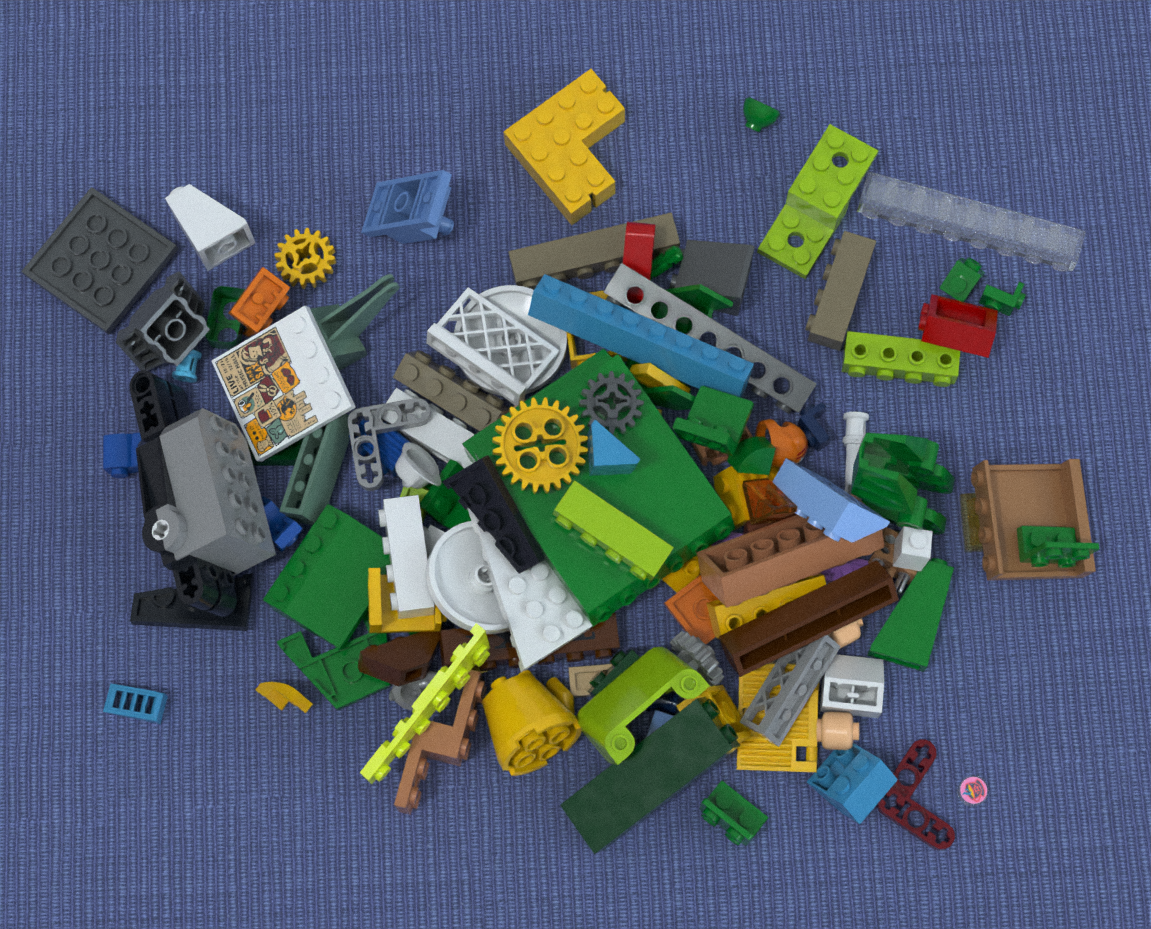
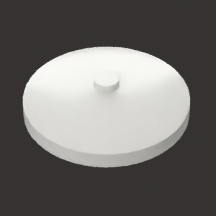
[454,285,567,396]
[426,521,509,634]

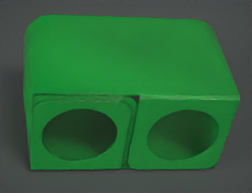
[205,286,245,350]

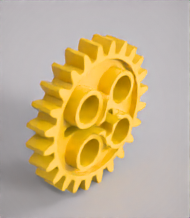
[492,397,588,494]

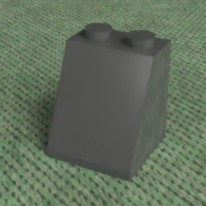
[669,240,755,316]

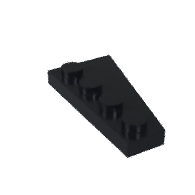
[442,455,546,574]
[130,573,254,631]

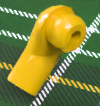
[546,677,575,715]

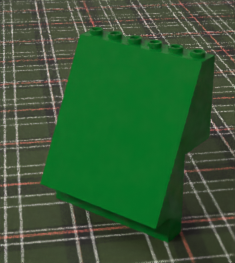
[462,349,735,627]

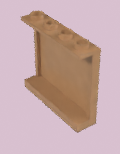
[971,459,1096,581]

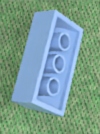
[769,458,890,542]

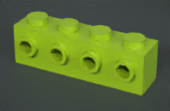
[841,331,960,387]
[553,480,674,580]

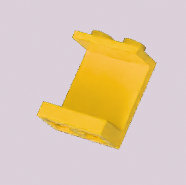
[368,568,447,633]

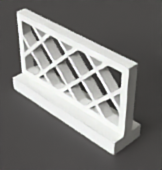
[426,287,560,406]

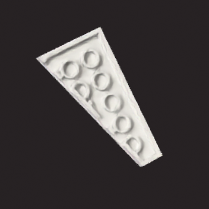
[468,509,593,673]

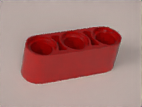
[623,221,656,304]

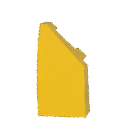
[255,682,313,713]

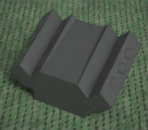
[115,271,210,371]

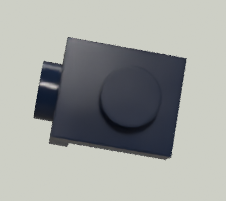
[797,402,830,452]

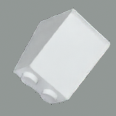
[165,184,256,271]

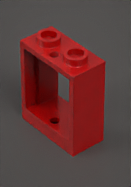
[918,294,998,358]

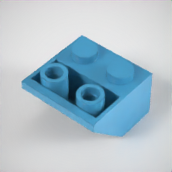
[807,743,898,824]

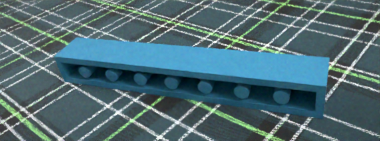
[528,274,754,398]

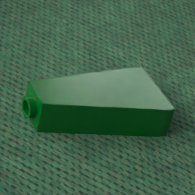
[867,558,954,672]

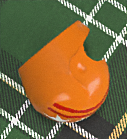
[755,419,808,468]

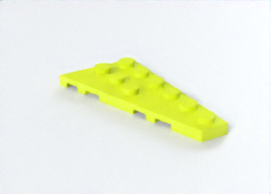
[360,623,490,784]

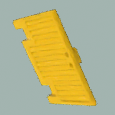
[737,664,819,772]

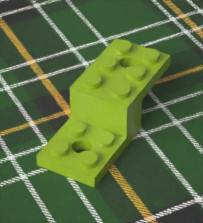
[757,124,879,279]

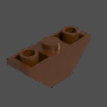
[358,627,443,687]

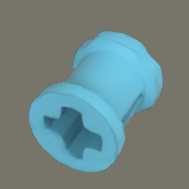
[172,350,202,383]

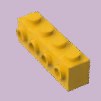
[706,573,826,639]

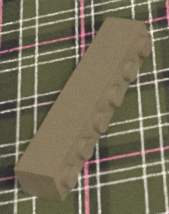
[508,212,680,290]

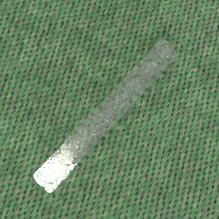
[856,171,1086,272]

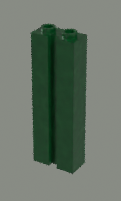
[560,697,740,854]

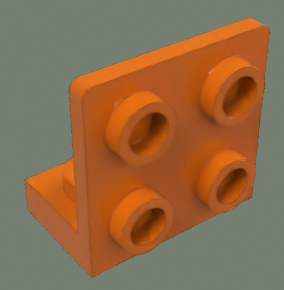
[228,267,291,337]

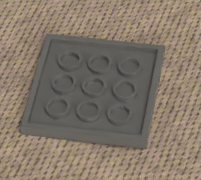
[21,187,179,335]

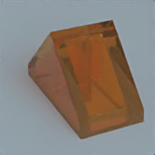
[742,478,797,525]

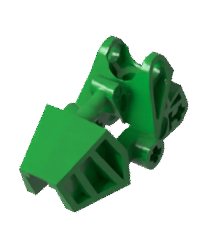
[851,433,955,535]

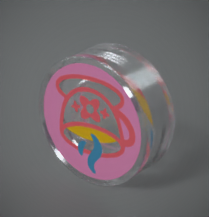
[957,775,989,806]

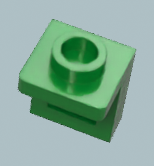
[939,257,985,302]
[979,282,1026,316]

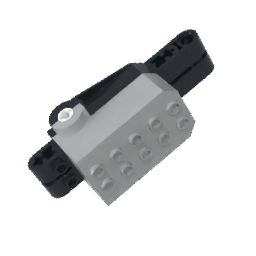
[129,370,276,617]

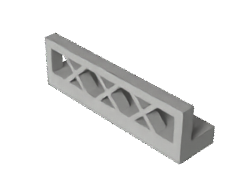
[740,635,841,747]

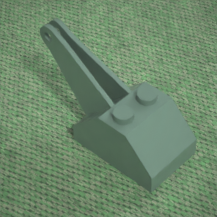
[311,274,400,371]

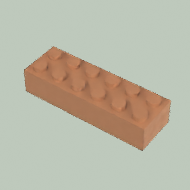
[697,494,884,608]

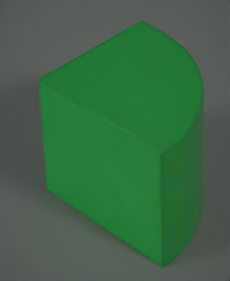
[727,437,776,475]

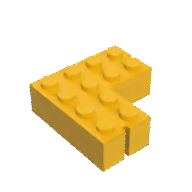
[503,69,625,225]

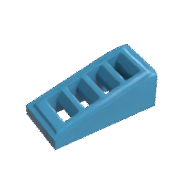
[103,683,168,725]

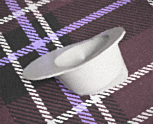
[395,442,442,489]

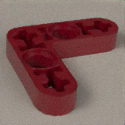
[876,739,955,850]

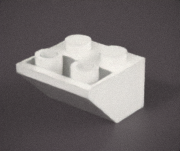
[819,654,884,718]

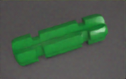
[650,246,684,281]

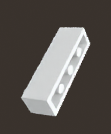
[382,388,478,468]
[378,495,434,619]

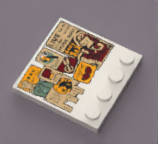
[212,306,356,462]

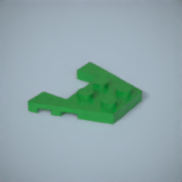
[277,610,391,711]

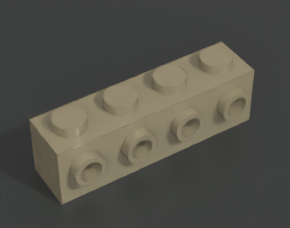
[805,231,876,351]
[393,350,509,431]

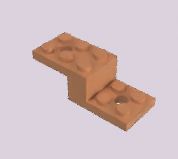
[394,670,487,815]

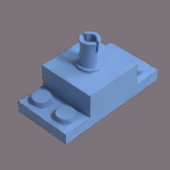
[361,170,454,244]

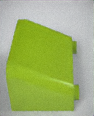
[576,647,710,765]

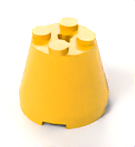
[481,670,582,776]

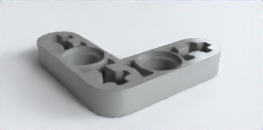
[348,398,431,491]

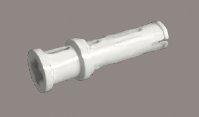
[842,412,869,500]

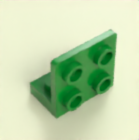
[672,386,754,456]
[420,459,471,529]
[1017,526,1100,568]
[699,780,769,846]

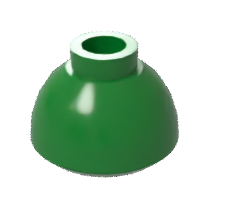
[743,97,780,133]

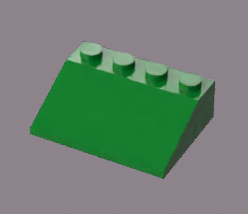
[263,504,391,650]

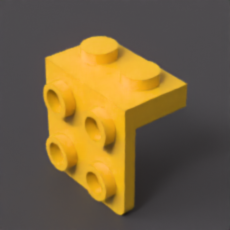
[713,466,789,530]

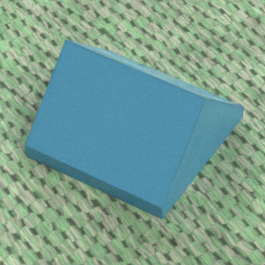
[587,420,640,476]

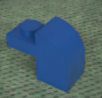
[261,496,303,552]

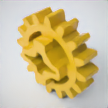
[274,228,336,289]

